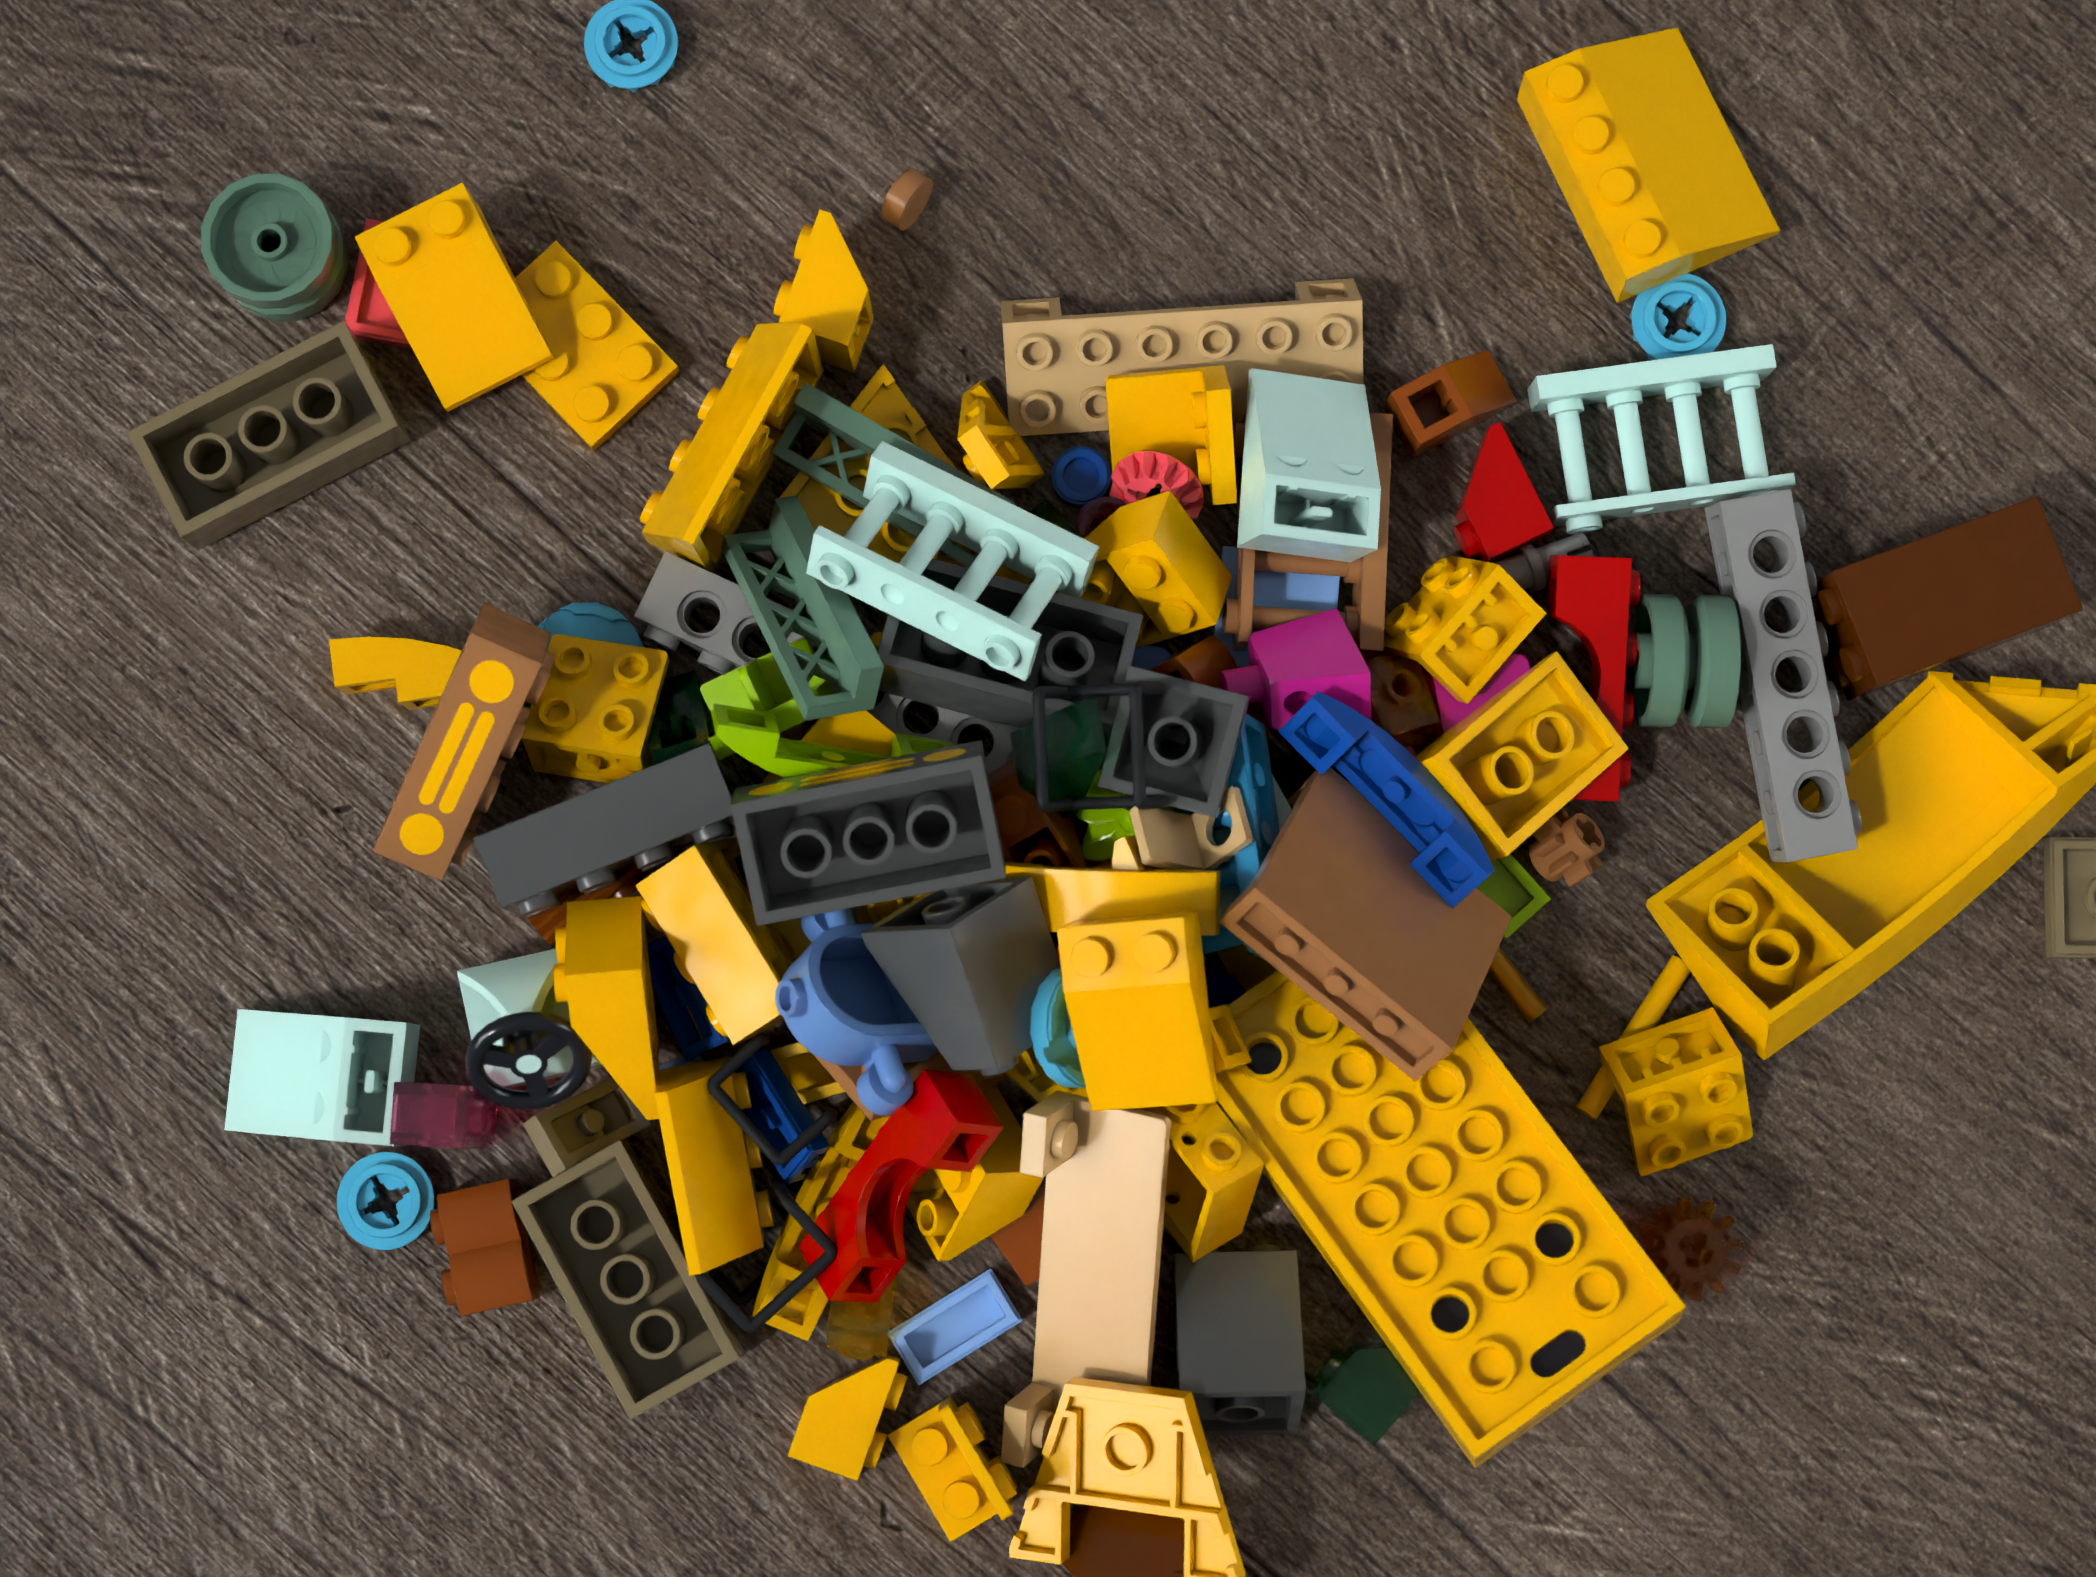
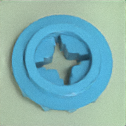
[584,0,679,93]
[1629,273,1726,360]
[337,1152,437,1250]

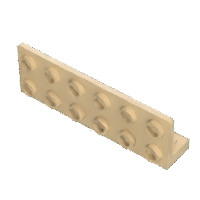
[1001,278,1364,436]
[1001,1091,1171,1468]

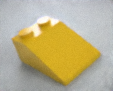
[355,182,554,412]
[1415,651,1629,861]
[553,896,659,1120]
[1057,910,1218,1111]

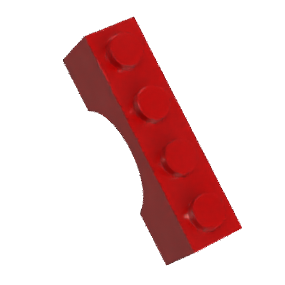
[1547,555,1640,802]
[798,1069,1004,1303]

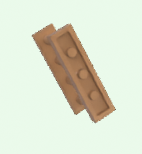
[1222,412,1393,661]

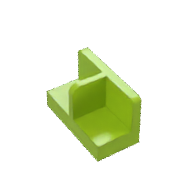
[700,637,835,760]

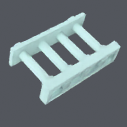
[1527,344,1796,534]
[806,441,1099,682]

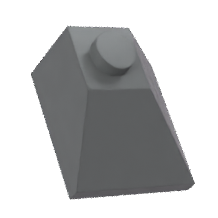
[1098,665,1250,818]

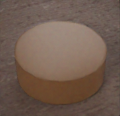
[882,168,933,231]

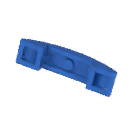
[1278,691,1494,908]

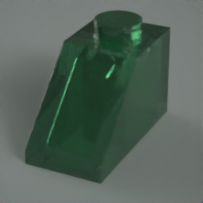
[1312,1343,1420,1446]

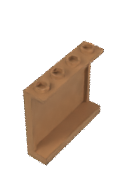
[1219,767,1512,1081]

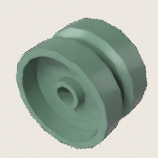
[201,173,349,322]
[1630,594,1741,728]

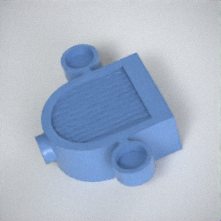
[775,908,938,1116]

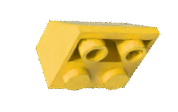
[773,209,874,373]
[1081,491,1232,648]
[906,1086,1044,1262]

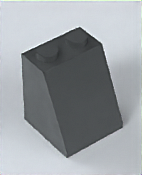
[861,877,1061,1076]
[1172,1244,1306,1436]

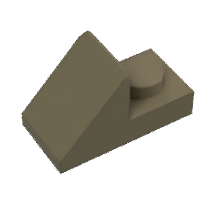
[523,1077,651,1177]

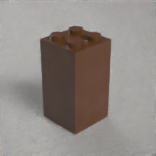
[1811,496,2083,701]

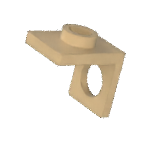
[1129,786,1253,871]

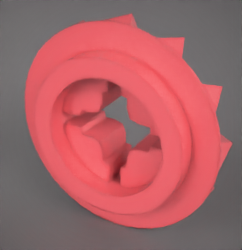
[1109,451,1204,520]

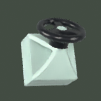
[457,949,604,1110]

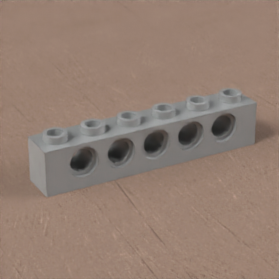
[1704,489,1862,862]

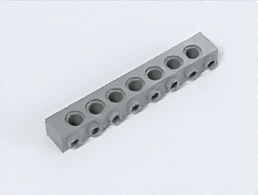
[634,551,1103,822]

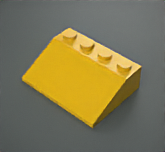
[1517,27,1780,303]
[640,323,824,573]

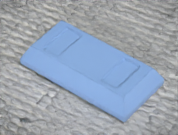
[887,1268,1023,1386]

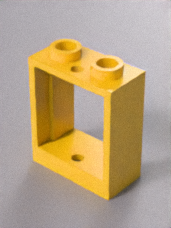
[1137,1102,1265,1263]

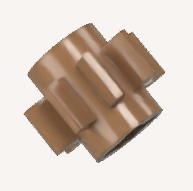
[1529,808,1605,887]

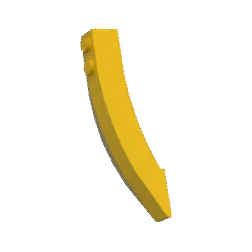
[1646,671,2096,1061]

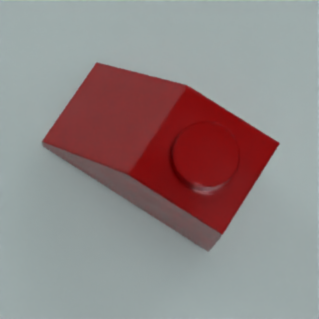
[1453,422,1554,563]

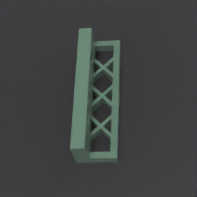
[771,382,1015,568]
[721,496,884,721]

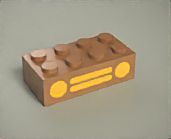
[372,603,555,881]

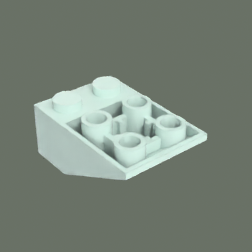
[1237,368,1381,562]
[224,1009,420,1146]

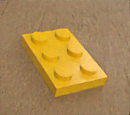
[515,241,680,451]

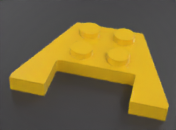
[1009,1377,1246,1577]

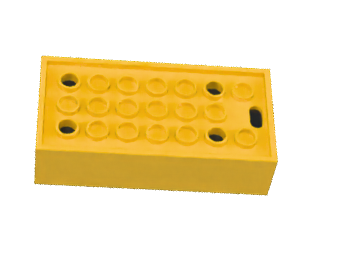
[1215,970,1686,1469]

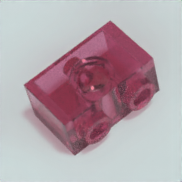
[390,1082,498,1149]

